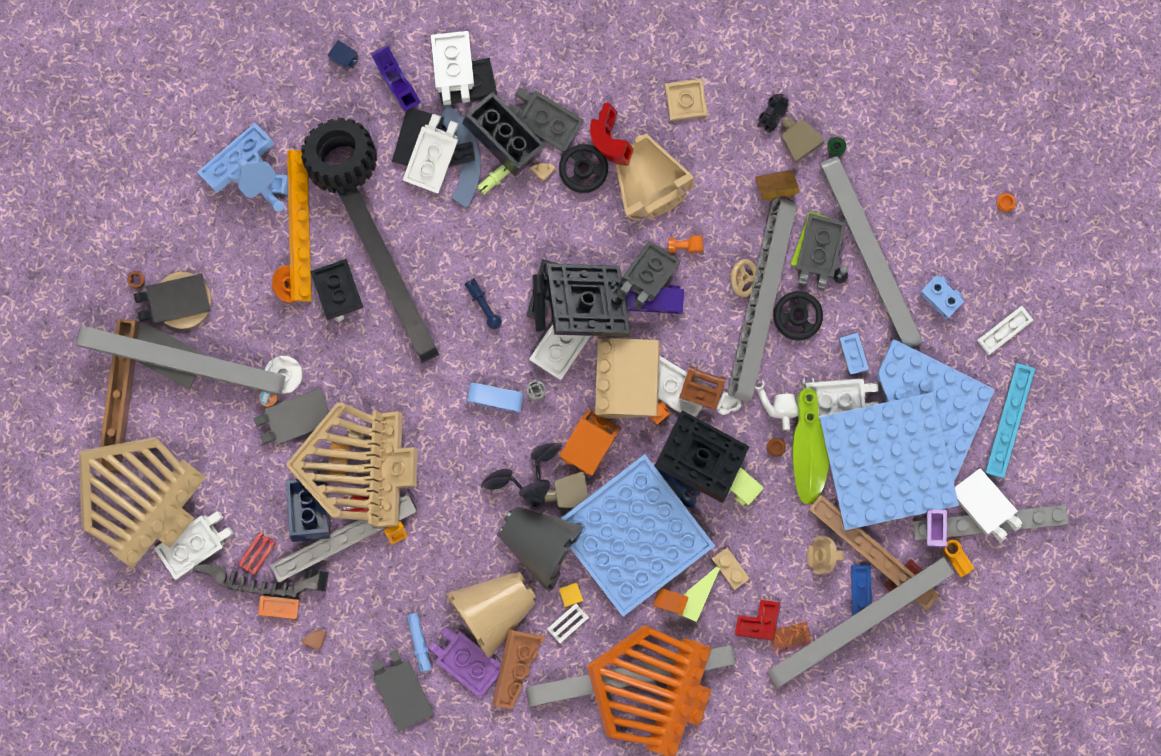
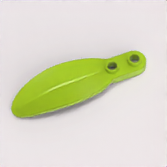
[792,388,829,504]

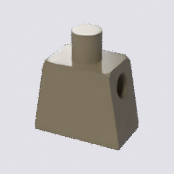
[780,116,825,164]
[545,472,588,509]

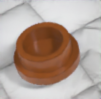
[766,438,786,457]

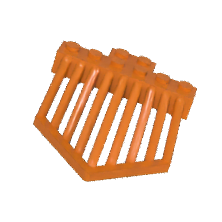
[587,625,712,756]

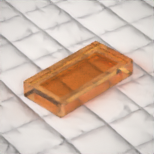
[772,621,812,650]

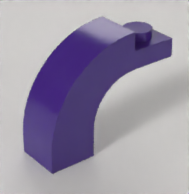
[371,45,421,112]

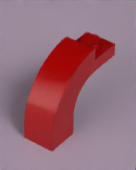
[590,103,634,166]

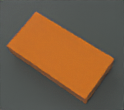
[653,588,689,615]

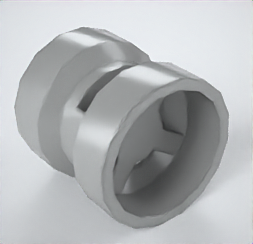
[526,380,546,401]

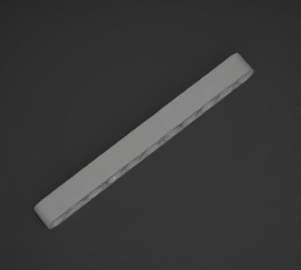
[819,156,922,348]
[728,197,796,402]
[76,326,286,395]
[767,557,955,688]
[526,645,737,707]

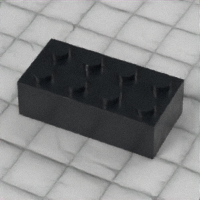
[462,92,545,177]

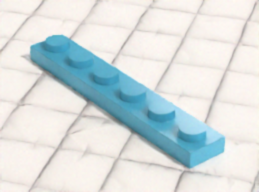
[985,363,1035,479]

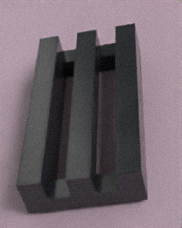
[448,142,475,168]

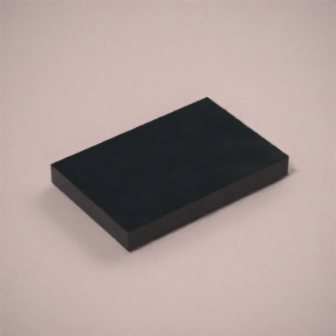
[439,58,497,107]
[392,108,444,166]
[311,259,364,321]

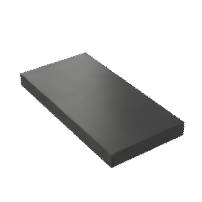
[136,321,208,390]

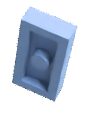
[839,333,869,375]

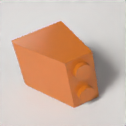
[559,409,622,475]

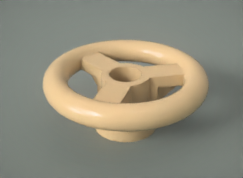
[730,259,757,297]

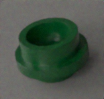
[827,137,846,156]

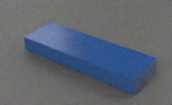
[851,565,872,616]

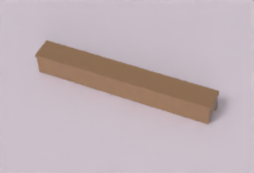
[98,318,139,474]

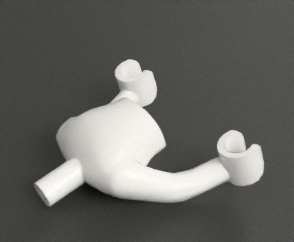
[755,378,814,430]

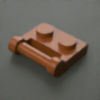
[679,366,726,410]

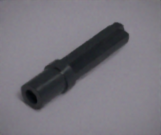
[532,274,546,332]

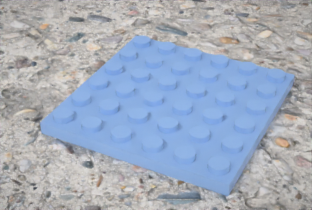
[820,392,959,530]
[560,454,715,616]

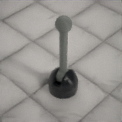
[833,266,848,284]

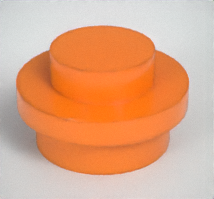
[996,193,1016,212]

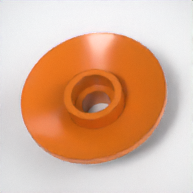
[272,265,295,303]

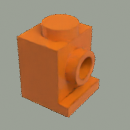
[648,400,671,427]

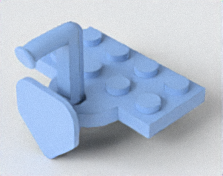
[197,123,284,212]

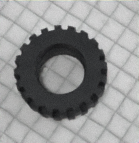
[301,118,377,193]

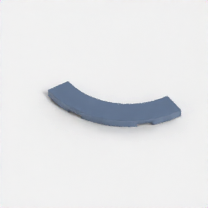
[440,105,480,209]

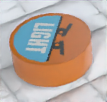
[258,391,278,408]

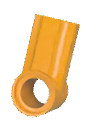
[941,540,975,578]

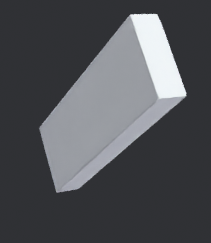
[977,306,1034,356]

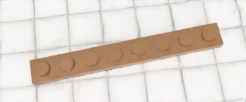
[808,495,939,610]

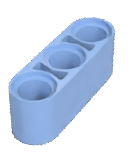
[466,383,524,413]

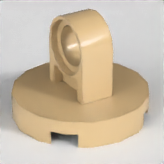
[807,536,844,575]

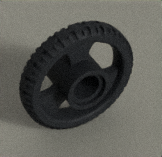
[559,144,608,193]
[773,291,823,341]

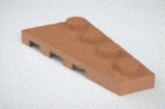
[492,629,546,709]

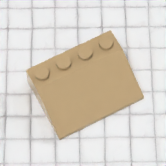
[595,338,660,419]

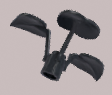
[480,443,562,507]

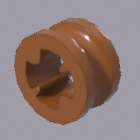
[127,271,145,289]

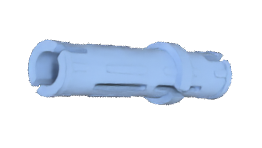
[406,613,432,672]

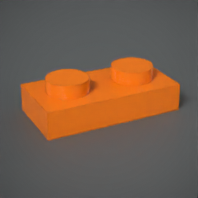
[258,595,300,620]

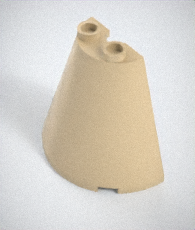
[616,133,695,221]
[446,572,536,658]

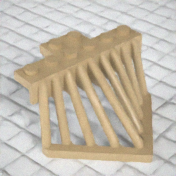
[287,402,418,528]
[79,437,206,569]

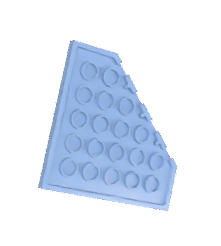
[876,339,995,482]

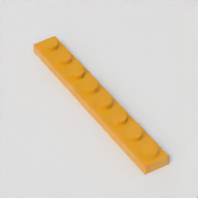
[287,150,311,302]

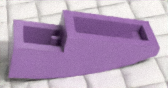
[927,508,947,547]

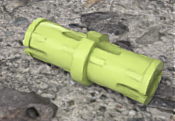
[476,164,510,196]

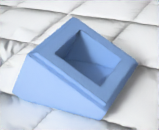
[269,174,288,196]

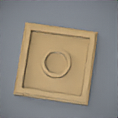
[665,79,708,121]

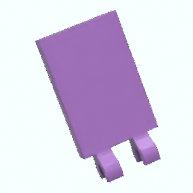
[428,627,501,698]

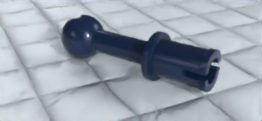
[464,278,502,329]

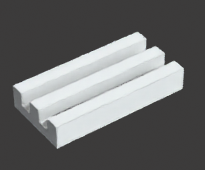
[547,604,589,643]

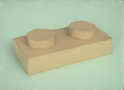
[712,548,750,590]

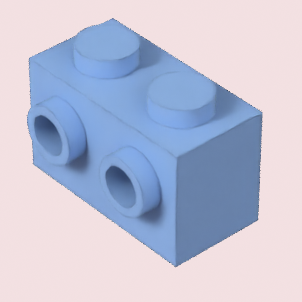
[919,275,965,320]

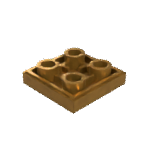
[755,170,800,201]

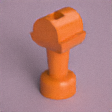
[668,235,704,253]

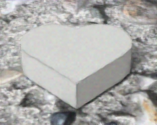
[717,391,741,415]

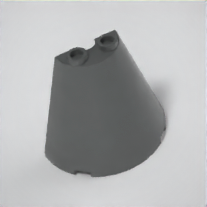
[497,507,584,592]

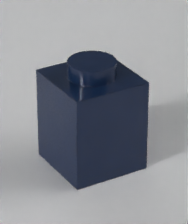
[328,40,359,71]

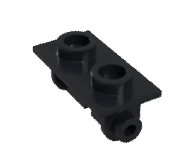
[757,94,789,133]

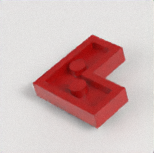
[735,600,781,641]

